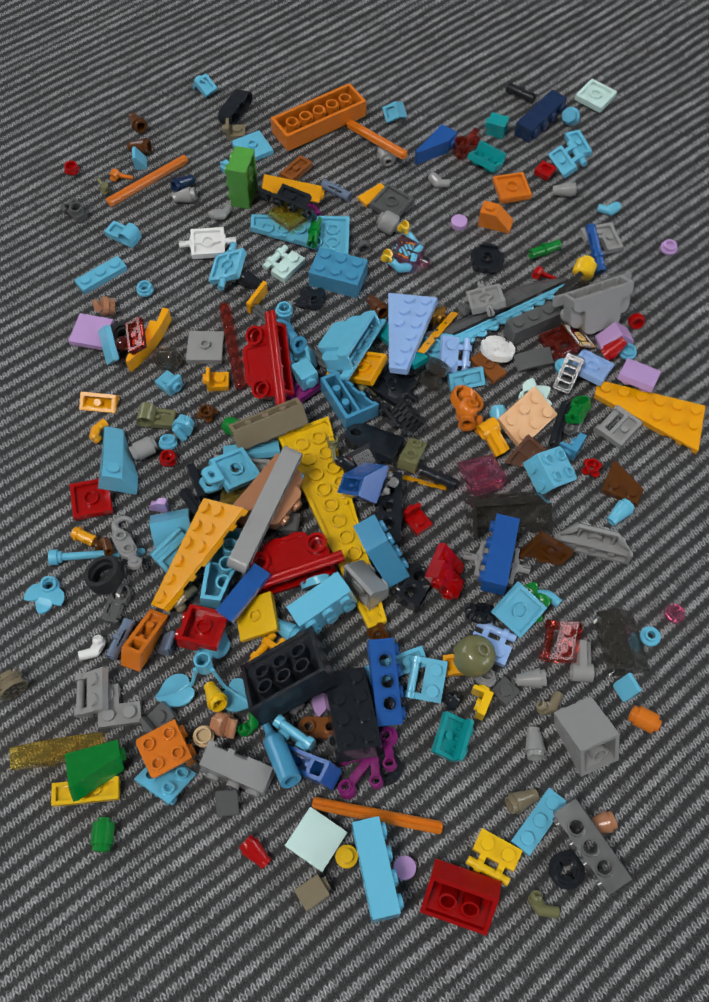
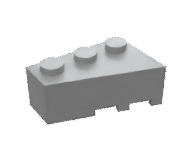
[199,739,275,798]

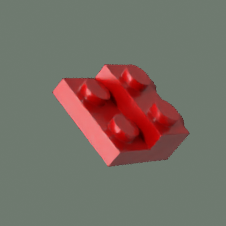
[425,543,465,600]
[175,604,228,651]

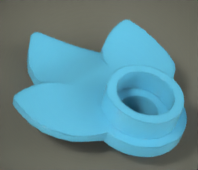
[24,576,65,614]

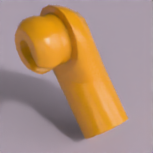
[89,418,109,444]

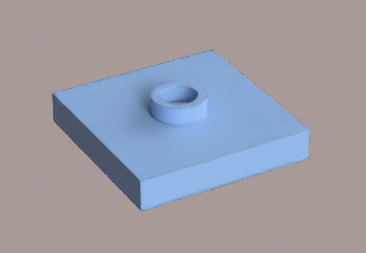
[568,349,615,386]

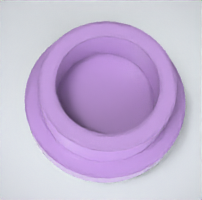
[660,239,678,255]

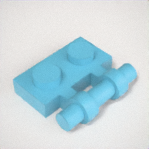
[548,140,588,179]

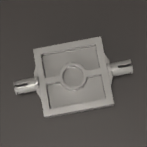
[466,280,507,317]
[463,540,531,587]

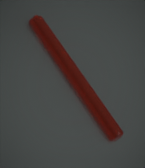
[219,302,245,390]

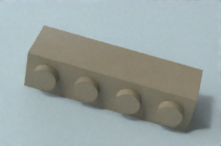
[228,397,308,450]

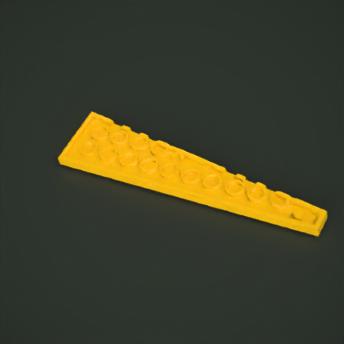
[277,416,387,629]

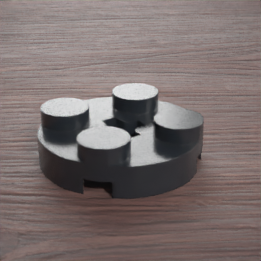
[470,243,504,274]

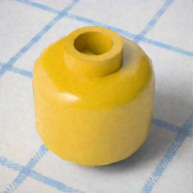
[572,255,597,282]

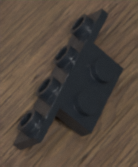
[257,184,317,220]

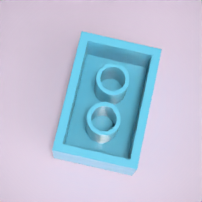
[286,571,358,634]

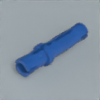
[585,223,607,274]

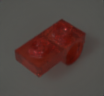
[453,127,480,161]

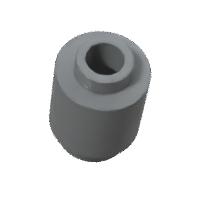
[377,146,396,166]
[128,436,158,461]

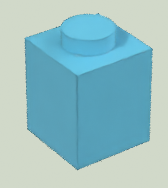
[291,358,319,391]

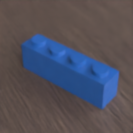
[478,514,520,596]

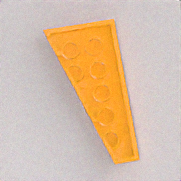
[593,381,706,454]
[151,498,248,612]

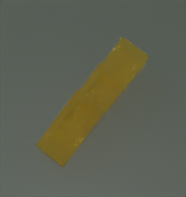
[9,732,103,771]

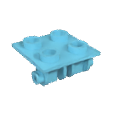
[134,764,196,806]

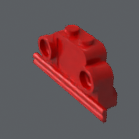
[242,310,295,405]
[249,532,345,595]

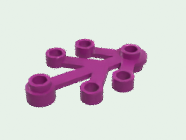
[338,727,398,799]

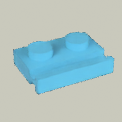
[149,527,186,573]

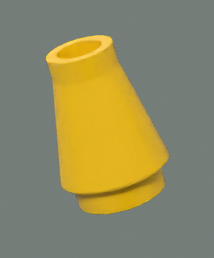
[204,681,227,712]

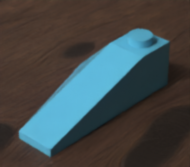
[98,426,138,495]

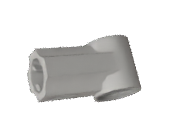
[570,640,594,683]

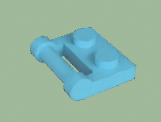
[404,655,448,704]
[272,714,317,754]

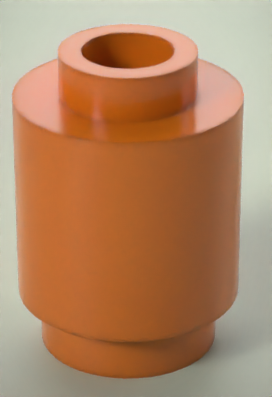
[627,705,662,734]

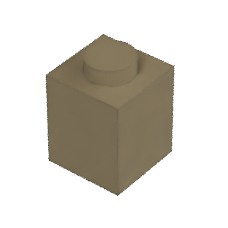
[294,874,331,913]

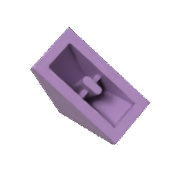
[595,321,634,350]

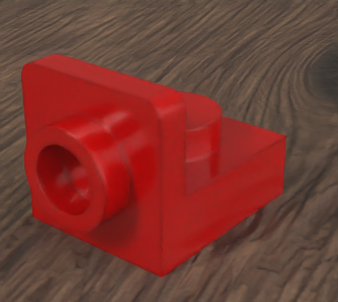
[403,502,433,537]

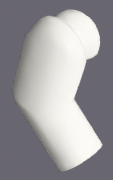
[78,635,106,661]

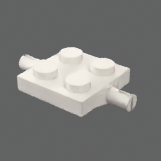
[179,227,236,259]

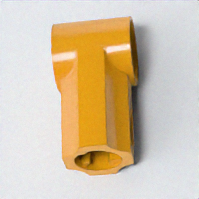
[476,417,510,457]

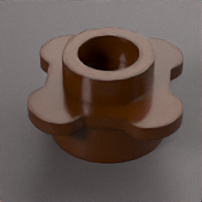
[196,404,218,423]
[366,622,390,640]

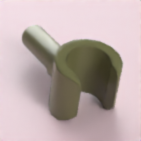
[96,177,111,195]
[327,436,338,463]

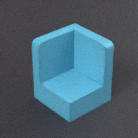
[382,101,407,123]

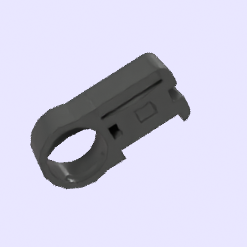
[101,583,132,626]

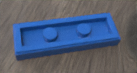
[216,563,271,624]

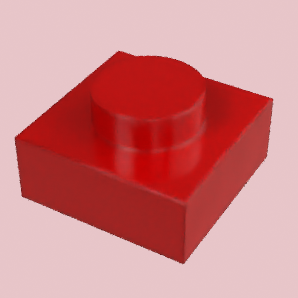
[534,160,556,181]

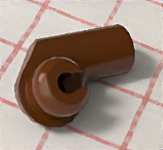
[94,537,114,555]

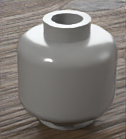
[376,210,401,235]

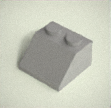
[344,560,389,611]

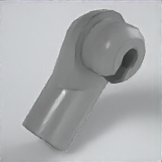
[428,172,450,188]
[209,204,233,220]

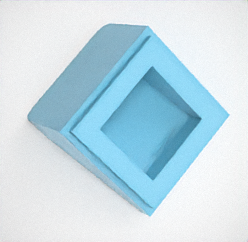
[132,146,147,170]
[613,673,642,702]

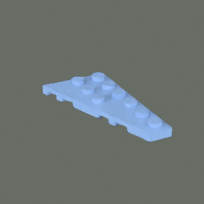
[388,293,438,375]

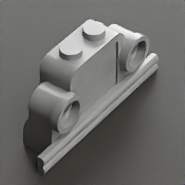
[552,272,634,335]

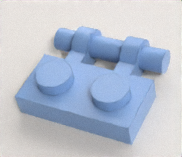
[438,335,472,373]
[473,622,517,668]

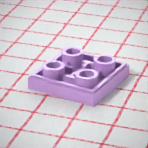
[68,313,114,351]
[617,358,661,393]

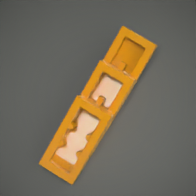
[126,308,172,372]

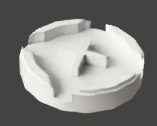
[480,335,515,363]

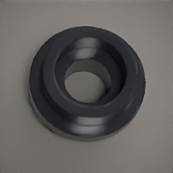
[442,690,461,711]

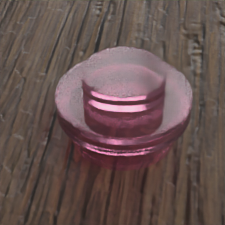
[664,604,685,624]

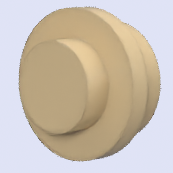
[193,725,215,748]

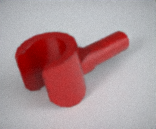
[531,266,556,279]

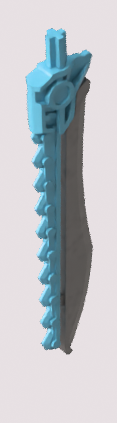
[419,276,568,365]

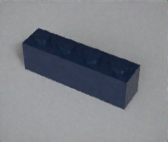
[514,90,567,143]

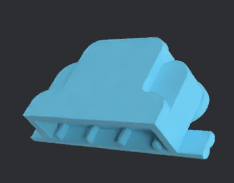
[318,311,386,380]

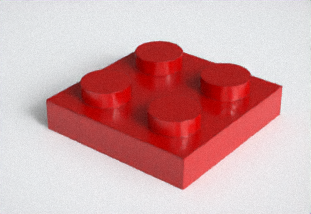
[69,479,113,521]

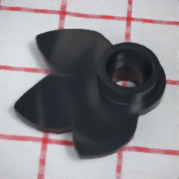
[293,286,326,310]

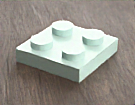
[574,79,617,113]

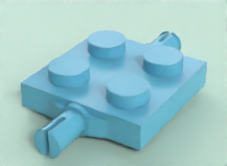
[208,242,247,291]

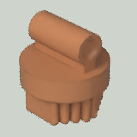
[92,296,115,316]
[209,712,238,739]

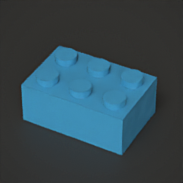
[309,248,368,298]
[353,514,410,588]

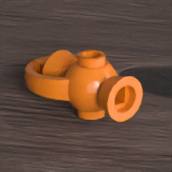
[450,385,484,431]

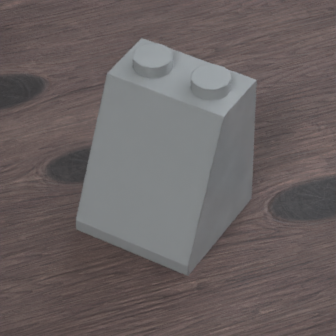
[554,697,620,777]

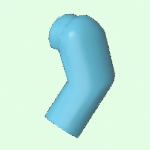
[597,201,621,216]
[538,589,562,608]

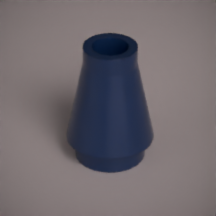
[170,174,195,192]

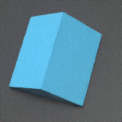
[149,508,191,548]

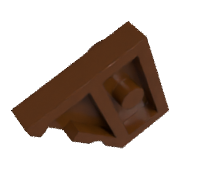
[505,434,547,468]
[600,461,644,507]
[518,531,573,566]

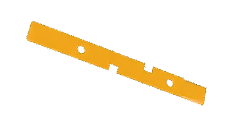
[417,312,459,353]
[387,471,447,491]

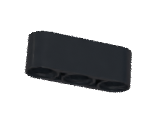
[218,89,253,125]

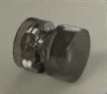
[418,356,450,391]

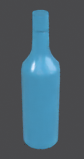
[263,722,301,788]

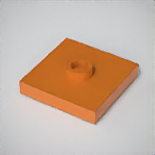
[492,172,532,204]

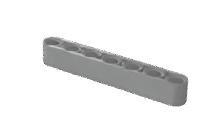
[226,446,303,574]

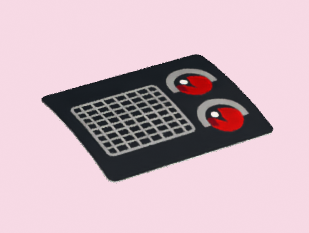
[344,443,380,468]

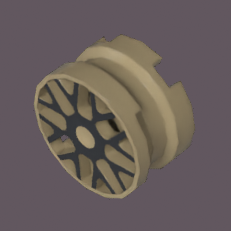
[0,668,28,701]

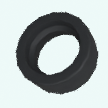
[84,555,125,595]

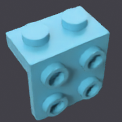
[523,446,577,497]

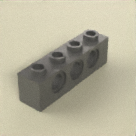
[552,796,632,895]

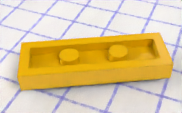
[51,776,120,807]

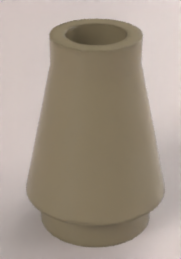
[505,788,539,815]

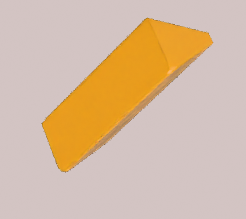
[79,392,120,413]

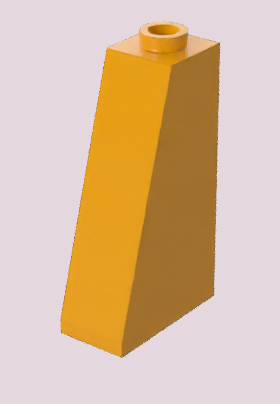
[261,174,324,203]

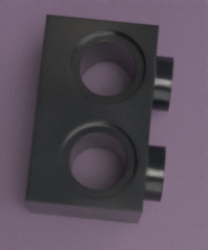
[394,562,432,613]

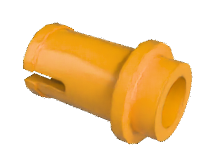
[70,527,98,547]

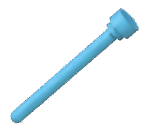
[48,548,146,565]

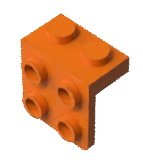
[136,719,197,779]

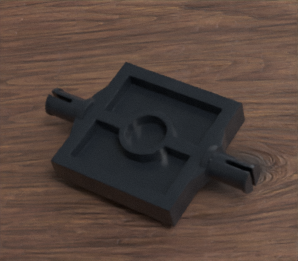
[368,363,420,406]

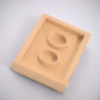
[497,386,558,446]

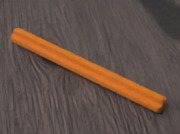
[346,119,408,160]
[106,155,188,207]
[312,797,443,834]

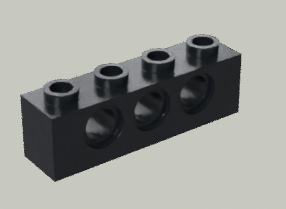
[374,472,403,548]

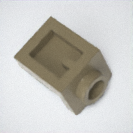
[223,118,246,141]

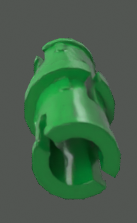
[307,216,322,248]
[528,239,562,259]

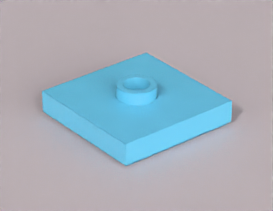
[232,130,274,161]
[491,581,547,638]

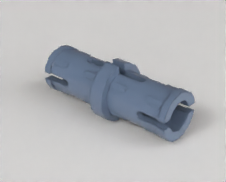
[321,179,353,202]
[105,618,135,661]

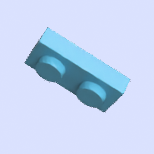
[564,130,592,157]
[447,366,486,392]

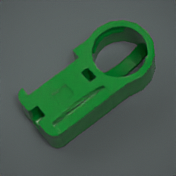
[565,395,591,424]

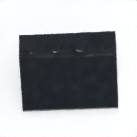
[240,626,337,726]

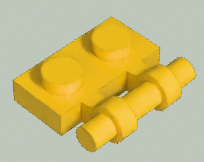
[465,828,523,887]

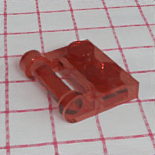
[538,619,583,663]

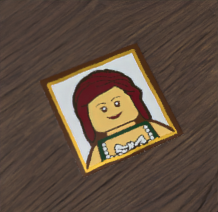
[562,323,597,348]

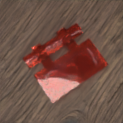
[538,325,583,360]

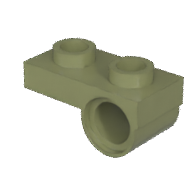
[136,402,177,429]
[397,437,427,474]

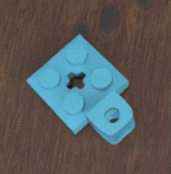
[199,447,260,493]

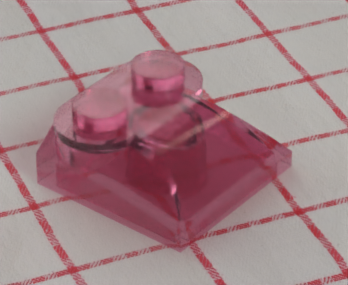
[457,454,506,495]

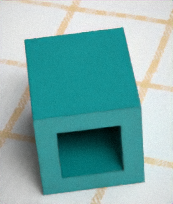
[484,112,510,139]

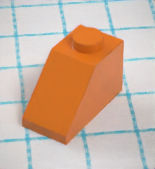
[478,200,513,234]

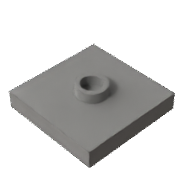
[186,331,225,364]

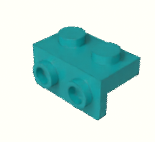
[467,140,507,173]
[431,711,474,762]

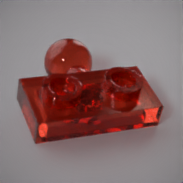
[115,316,147,355]

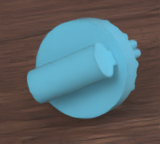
[562,107,580,126]
[172,414,195,442]

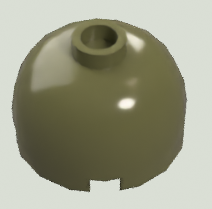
[453,634,496,678]

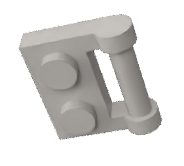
[593,405,643,449]
[74,667,108,718]

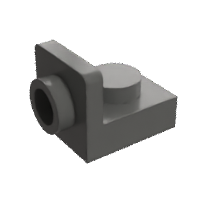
[139,701,178,733]

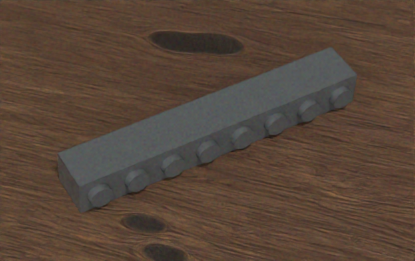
[503,271,625,345]

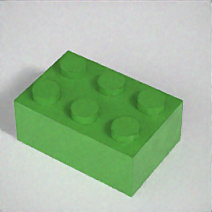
[224,146,258,209]

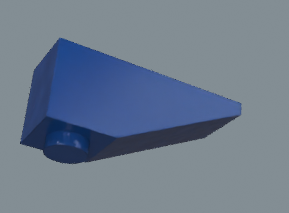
[414,124,458,164]
[287,744,342,791]

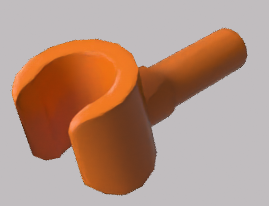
[109,168,133,182]

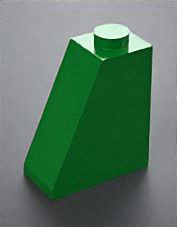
[65,740,127,802]

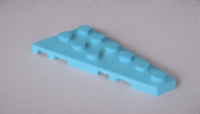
[250,214,350,254]

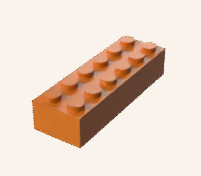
[271,83,366,151]

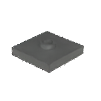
[369,184,414,217]

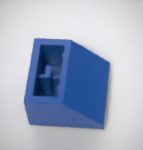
[337,463,389,503]

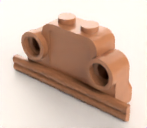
[233,453,303,530]

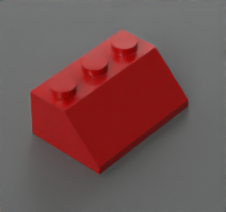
[420,858,501,936]

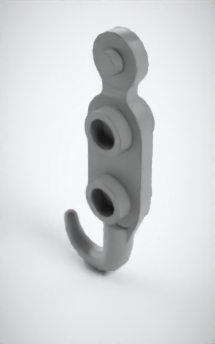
[111,516,142,570]

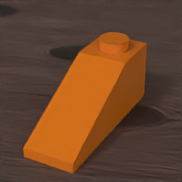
[121,609,169,672]

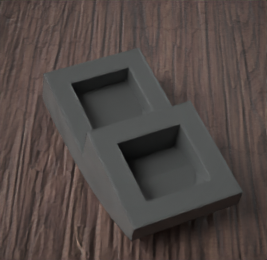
[513,347,554,373]

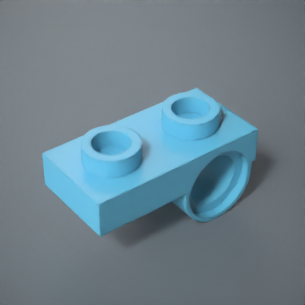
[104,221,142,248]

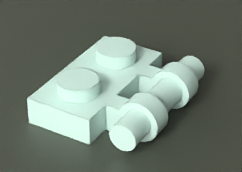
[262,245,305,283]

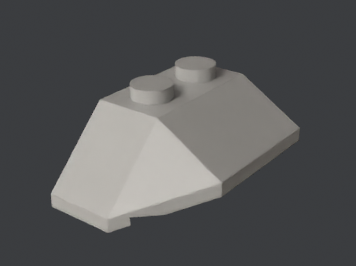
[553,522,633,565]

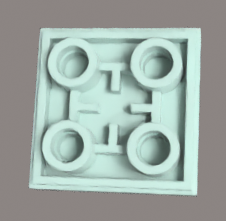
[285,807,347,873]

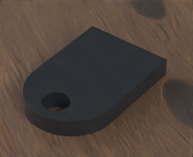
[345,423,405,464]

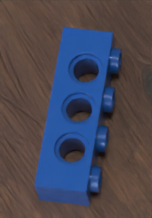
[366,638,406,727]

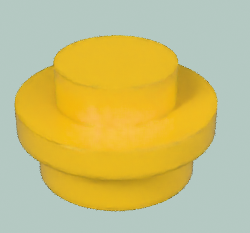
[335,845,358,869]

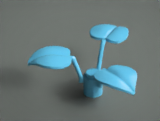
[155,633,248,712]

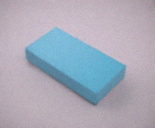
[98,325,119,365]

